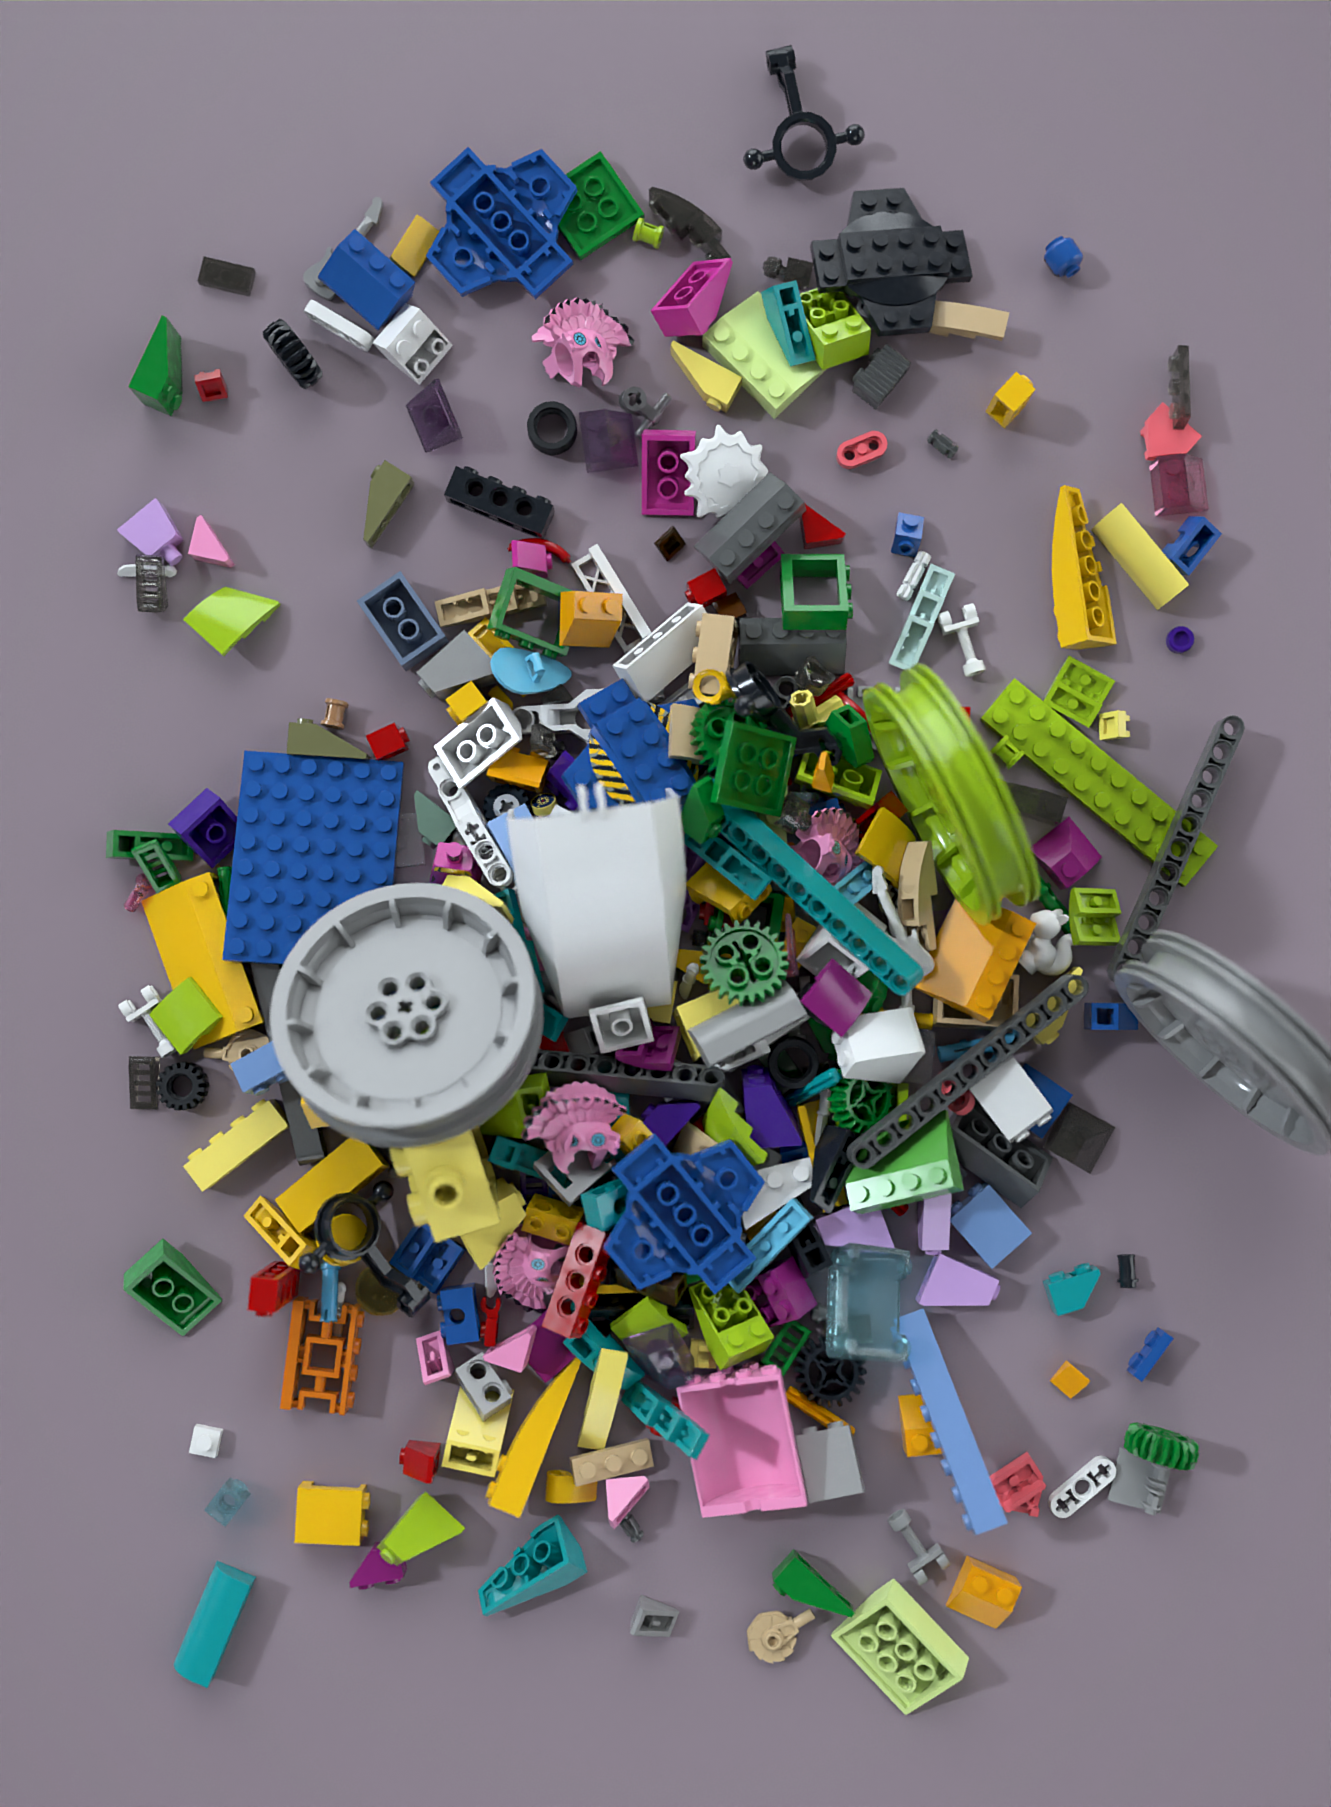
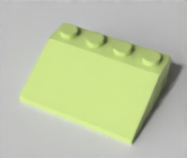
[702,291,826,419]
[831,1578,969,1715]

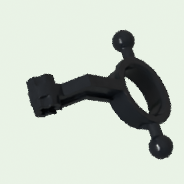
[743,45,865,181]
[726,661,843,766]
[298,1180,431,1317]

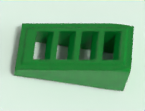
[131,839,181,894]
[758,1320,812,1377]

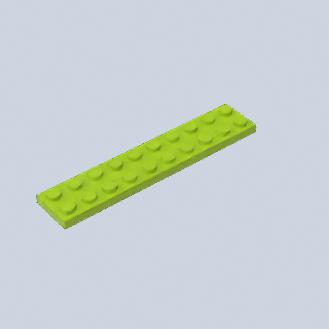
[979,678,1218,887]

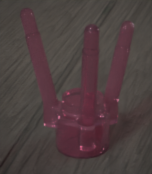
[783,914,799,978]

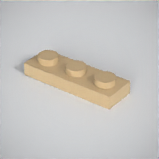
[569,1438,654,1487]

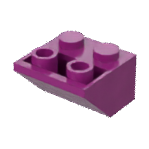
[745,1256,817,1328]

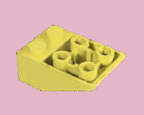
[442,1386,514,1478]

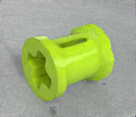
[632,217,665,249]
[990,734,1025,769]

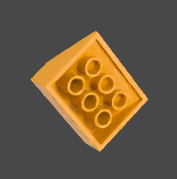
[914,898,1037,1023]

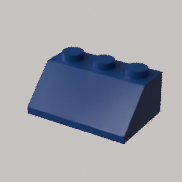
[318,229,416,331]

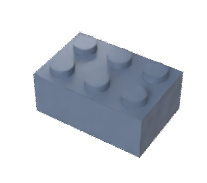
[357,571,449,671]

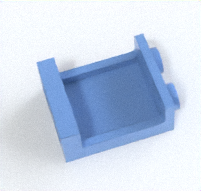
[950,1182,1032,1269]

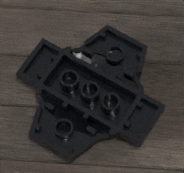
[810,188,973,337]

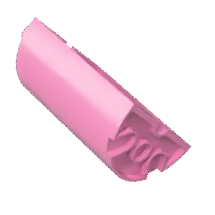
[676,1361,808,1518]

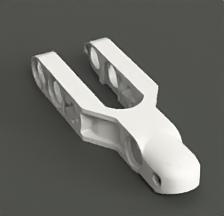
[513,688,665,744]
[428,756,518,894]

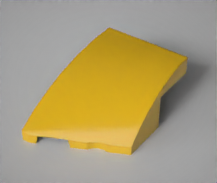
[854,807,916,889]

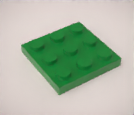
[558,151,644,261]
[710,720,797,817]

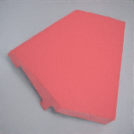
[1140,402,1202,462]
[989,1452,1046,1517]

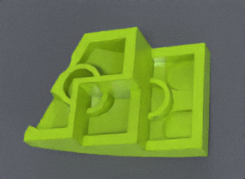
[183,587,281,656]
[702,1088,768,1166]

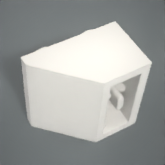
[373,304,453,385]

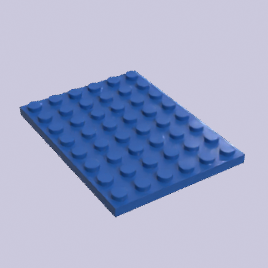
[222,750,404,965]

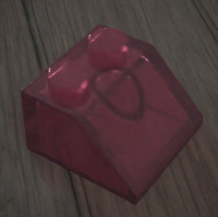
[1149,454,1209,517]

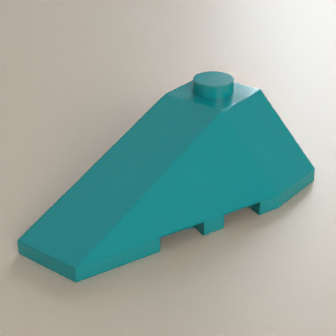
[478,1514,587,1616]

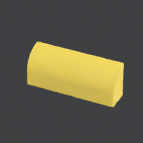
[1092,503,1189,610]

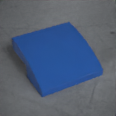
[1022,1063,1073,1138]
[389,1224,467,1294]

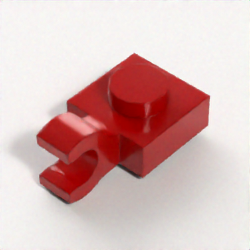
[480,1296,502,1347]

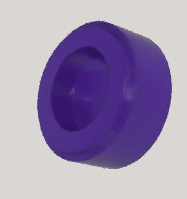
[1166,626,1194,654]

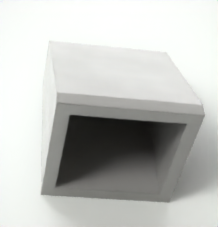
[416,630,499,701]
[795,1421,866,1503]

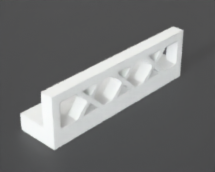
[571,544,652,654]

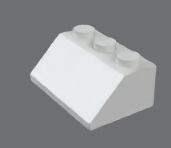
[434,697,522,789]

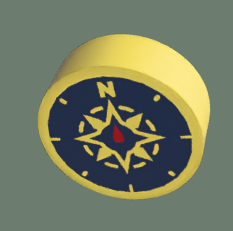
[530,793,558,816]

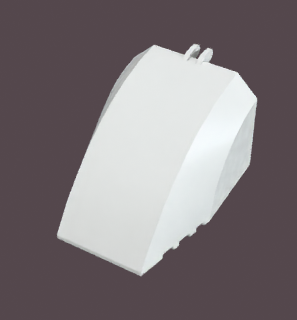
[507,783,686,1018]

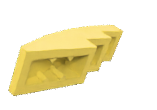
[577,1348,628,1450]

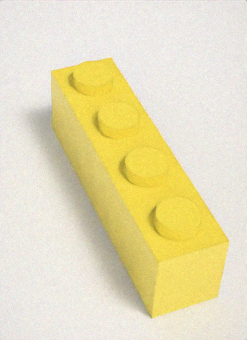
[183,1099,289,1192]

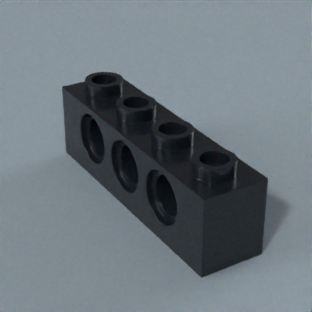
[444,466,555,539]

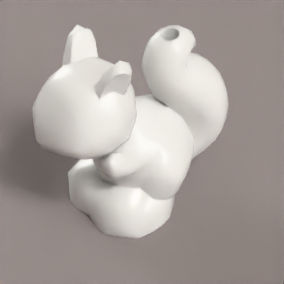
[1019,909,1077,976]

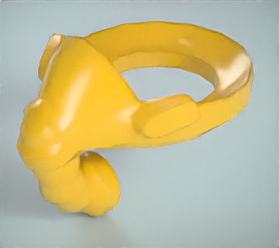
[692,669,737,705]

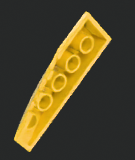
[1052,485,1117,650]
[485,1357,581,1518]

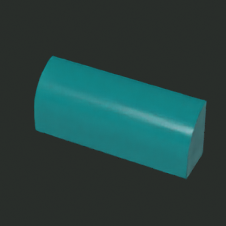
[174,1561,256,1688]

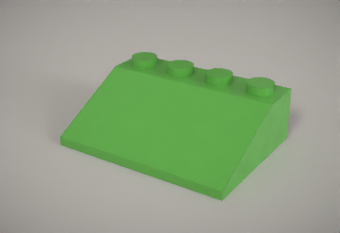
[846,1110,964,1214]

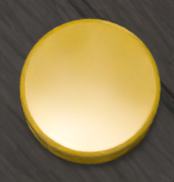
[316,1214,367,1267]

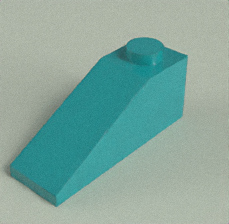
[761,280,816,367]

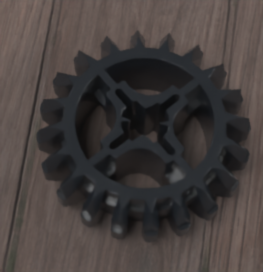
[263,319,322,389]
[794,1333,867,1408]

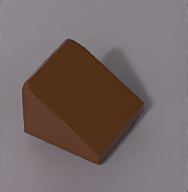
[712,592,747,621]

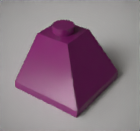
[1030,817,1102,890]

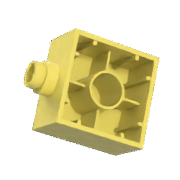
[390,1125,500,1243]

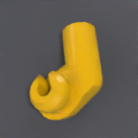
[780,892,795,932]

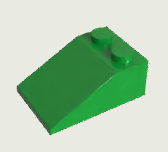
[128,315,182,416]
[123,1238,222,1336]

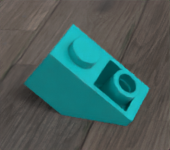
[1043,1263,1101,1316]

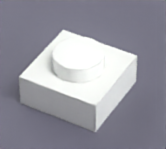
[189,1424,223,1458]

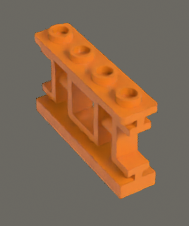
[280,1296,365,1416]

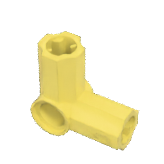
[789,690,845,740]

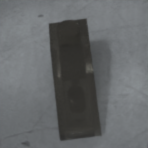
[1003,781,1068,826]

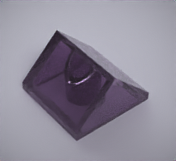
[406,379,463,452]

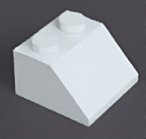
[589,997,654,1054]

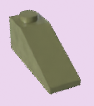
[363,460,415,548]
[287,718,371,760]

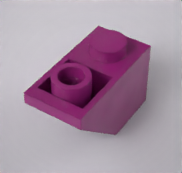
[349,1541,407,1590]

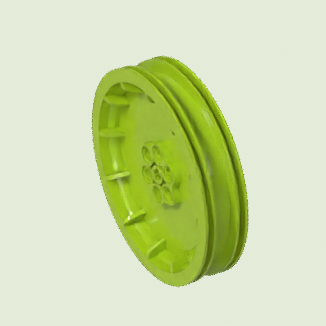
[863,663,1039,926]

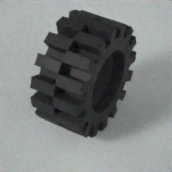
[156,1062,209,1111]

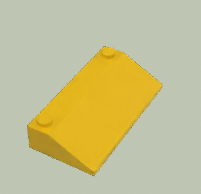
[141,872,265,1050]

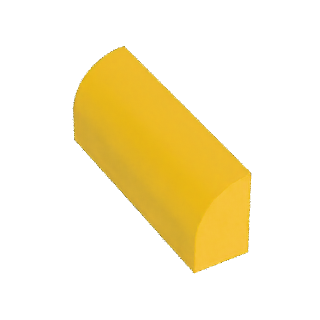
[275,1138,390,1234]

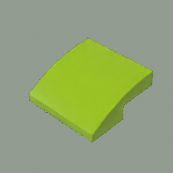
[1043,655,1115,728]
[1069,888,1122,946]
[149,977,223,1055]
[610,1296,688,1361]

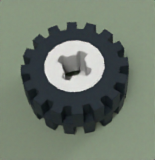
[483,784,531,822]

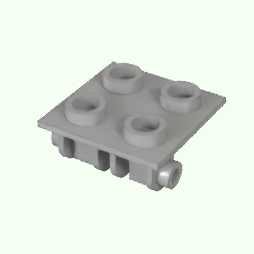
[1108,1447,1171,1515]

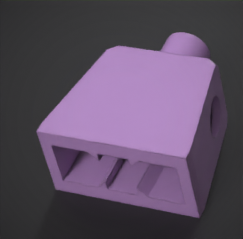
[117,498,183,566]

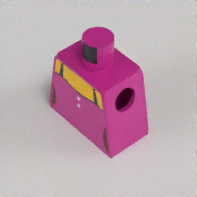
[430,842,483,884]

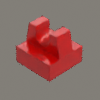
[194,368,228,402]

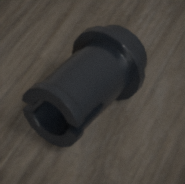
[1117,1254,1139,1288]

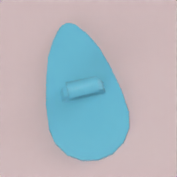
[490,647,572,694]

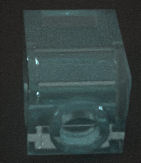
[204,1477,251,1527]

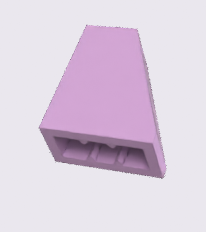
[917,1193,952,1255]
[814,1203,895,1250]
[915,1253,1000,1306]

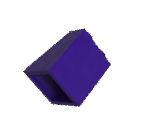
[741,1065,802,1148]

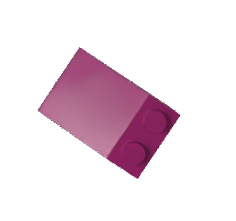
[651,258,733,337]
[642,430,696,516]

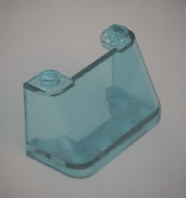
[826,1243,912,1362]

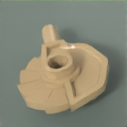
[204,1029,269,1070]
[747,1608,815,1664]

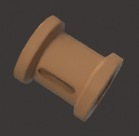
[321,698,349,730]

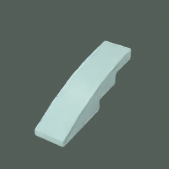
[889,563,955,670]

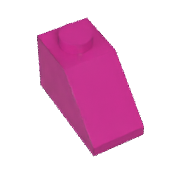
[511,540,553,578]

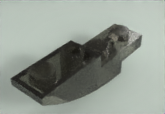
[648,187,731,260]

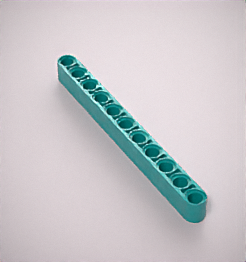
[712,778,924,995]

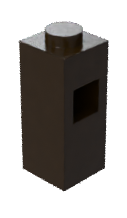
[614,1263,687,1307]

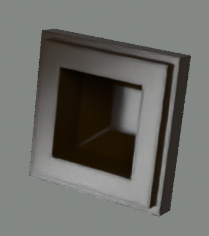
[654,526,686,562]

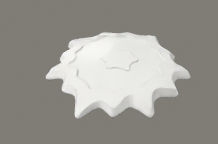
[680,425,768,519]

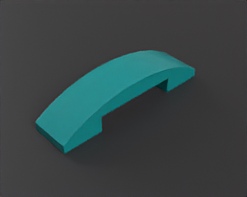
[488,1135,594,1191]

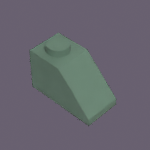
[414,790,457,849]

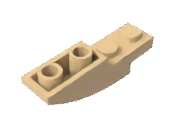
[898,841,938,951]

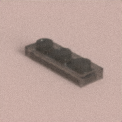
[1168,345,1191,430]

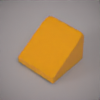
[812,751,834,793]
[1049,1360,1090,1399]

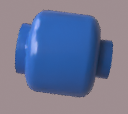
[1044,236,1083,278]

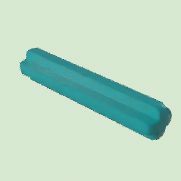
[785,1068,842,1107]

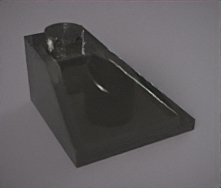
[1042,1101,1115,1174]

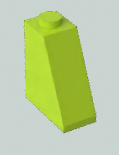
[377,1491,465,1566]

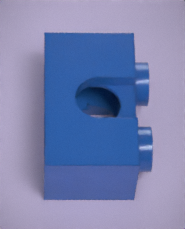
[1162,516,1222,576]
[437,1283,481,1345]

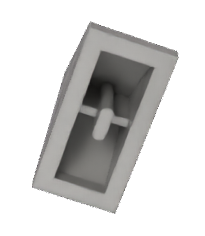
[630,1595,680,1637]

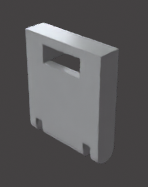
[533,1150,618,1207]

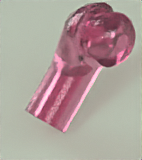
[124,873,153,912]

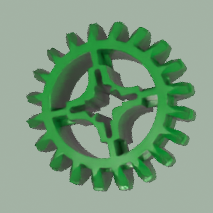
[826,1069,895,1134]
[1124,1422,1199,1471]

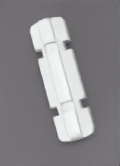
[897,551,931,601]

